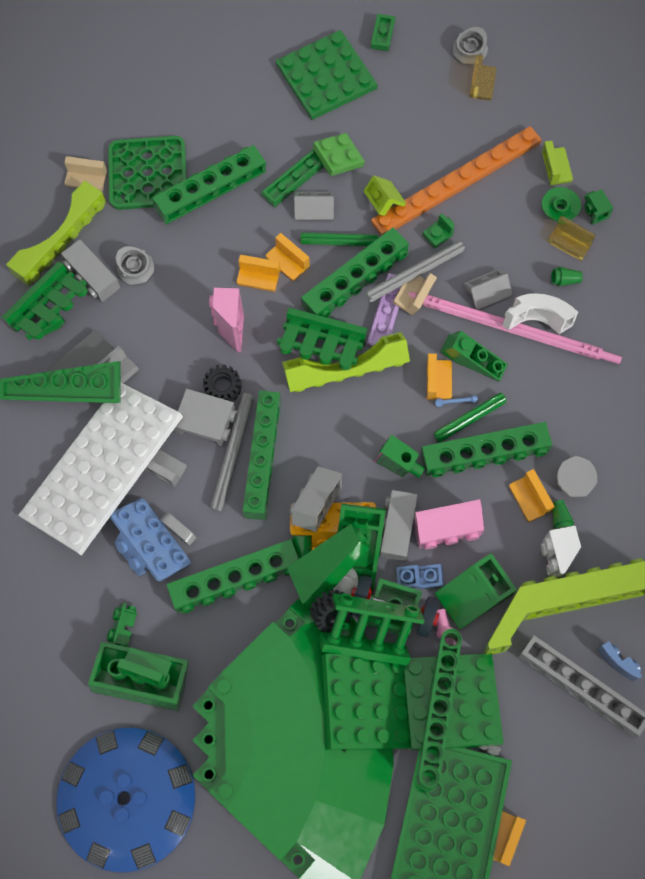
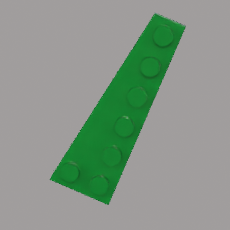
[0,361,121,403]

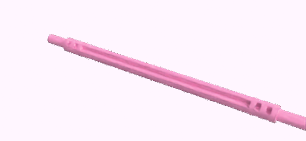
[409,292,622,364]

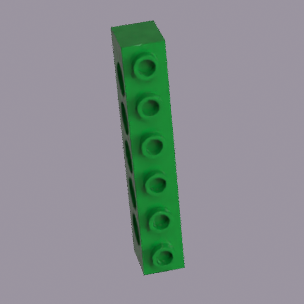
[152,145,266,225]
[301,227,409,318]
[243,390,281,520]
[420,422,552,478]
[167,539,298,614]

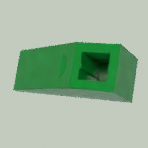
[440,331,508,381]

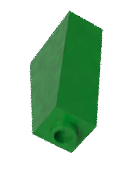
[287,524,369,608]

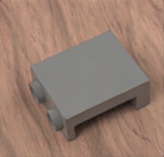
[174,388,237,446]

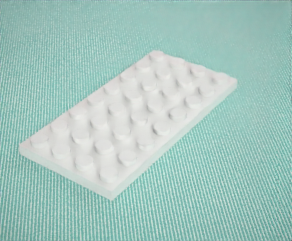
[18,383,183,556]

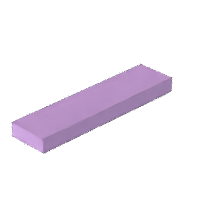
[367,273,401,347]

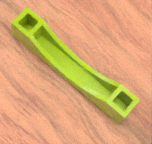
[6,180,106,286]
[282,332,410,392]

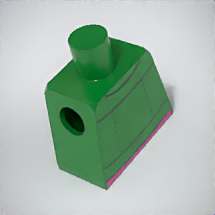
[374,435,425,478]

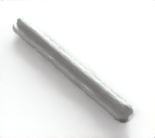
[365,241,465,302]
[211,393,253,511]

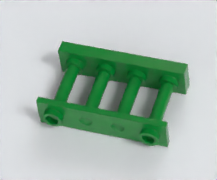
[319,593,424,666]

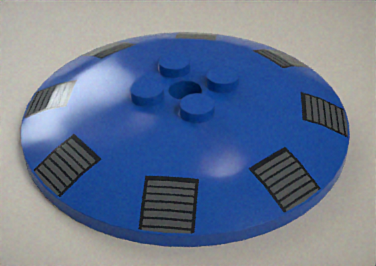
[57,728,195,872]

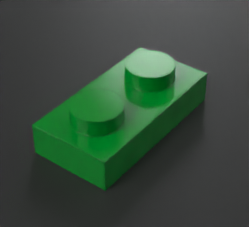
[371,14,396,51]

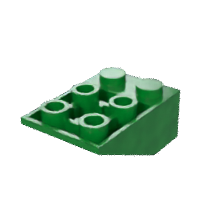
[435,553,517,631]

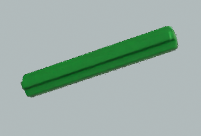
[300,232,379,246]
[433,393,507,442]

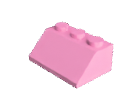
[209,288,244,352]
[413,499,484,550]

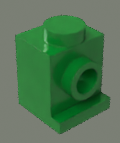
[584,189,613,225]

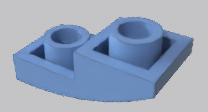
[396,564,444,589]
[598,641,642,681]

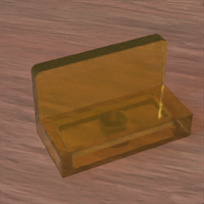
[469,55,497,100]
[547,216,596,261]

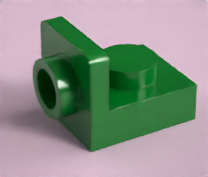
[422,213,454,249]

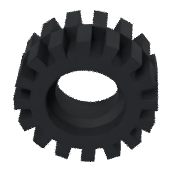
[203,364,242,402]
[309,590,354,633]

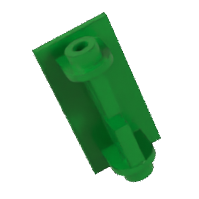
[106,603,137,647]

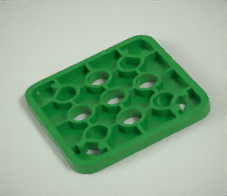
[108,136,187,210]

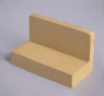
[64,156,107,192]
[393,273,437,315]

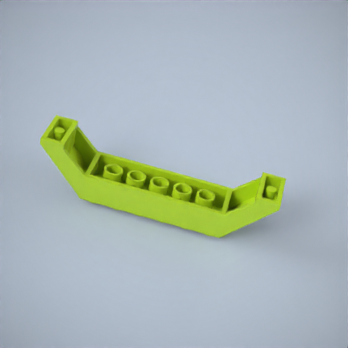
[483,558,645,655]

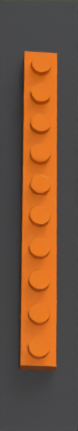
[371,126,542,236]

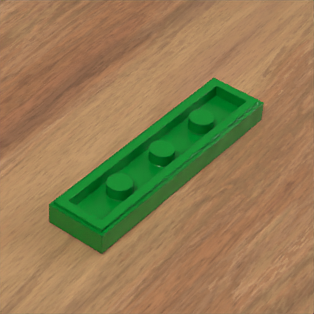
[261,149,324,208]

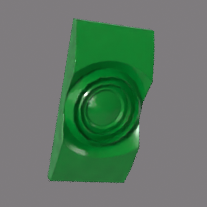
[337,503,386,591]

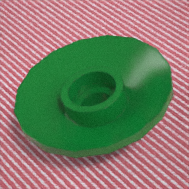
[541,187,581,223]

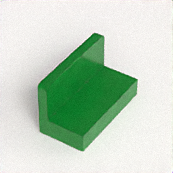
[117,648,172,688]

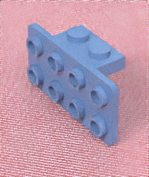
[110,499,191,581]

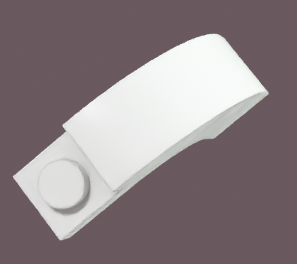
[503,294,578,334]

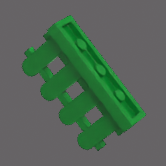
[1,261,88,341]
[277,308,368,370]

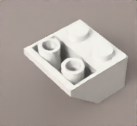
[541,526,581,579]

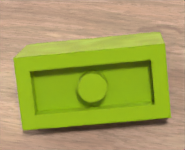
[542,141,573,185]
[363,175,406,216]

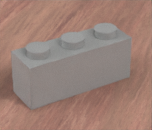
[61,239,120,302]
[290,466,342,532]
[380,490,418,562]

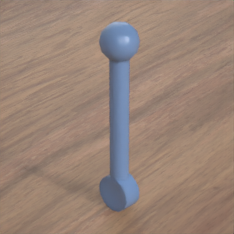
[435,395,478,407]

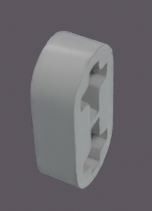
[160,512,197,546]

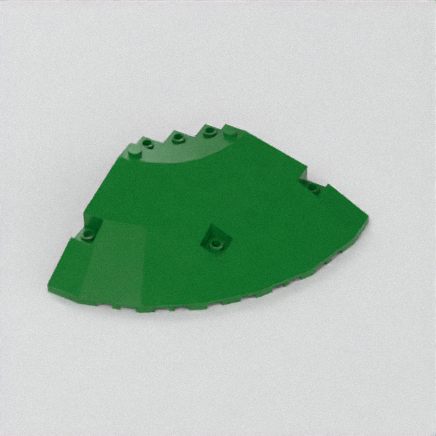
[192,598,394,879]

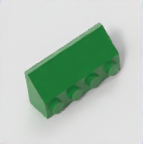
[88,641,189,711]

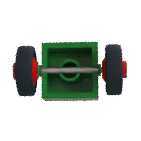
[351,576,440,638]

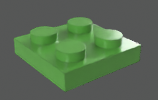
[312,133,365,176]

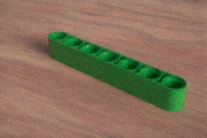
[417,629,462,791]

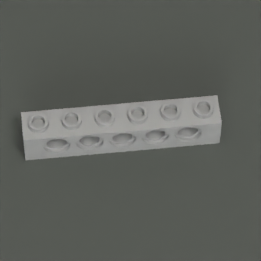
[518,635,645,738]

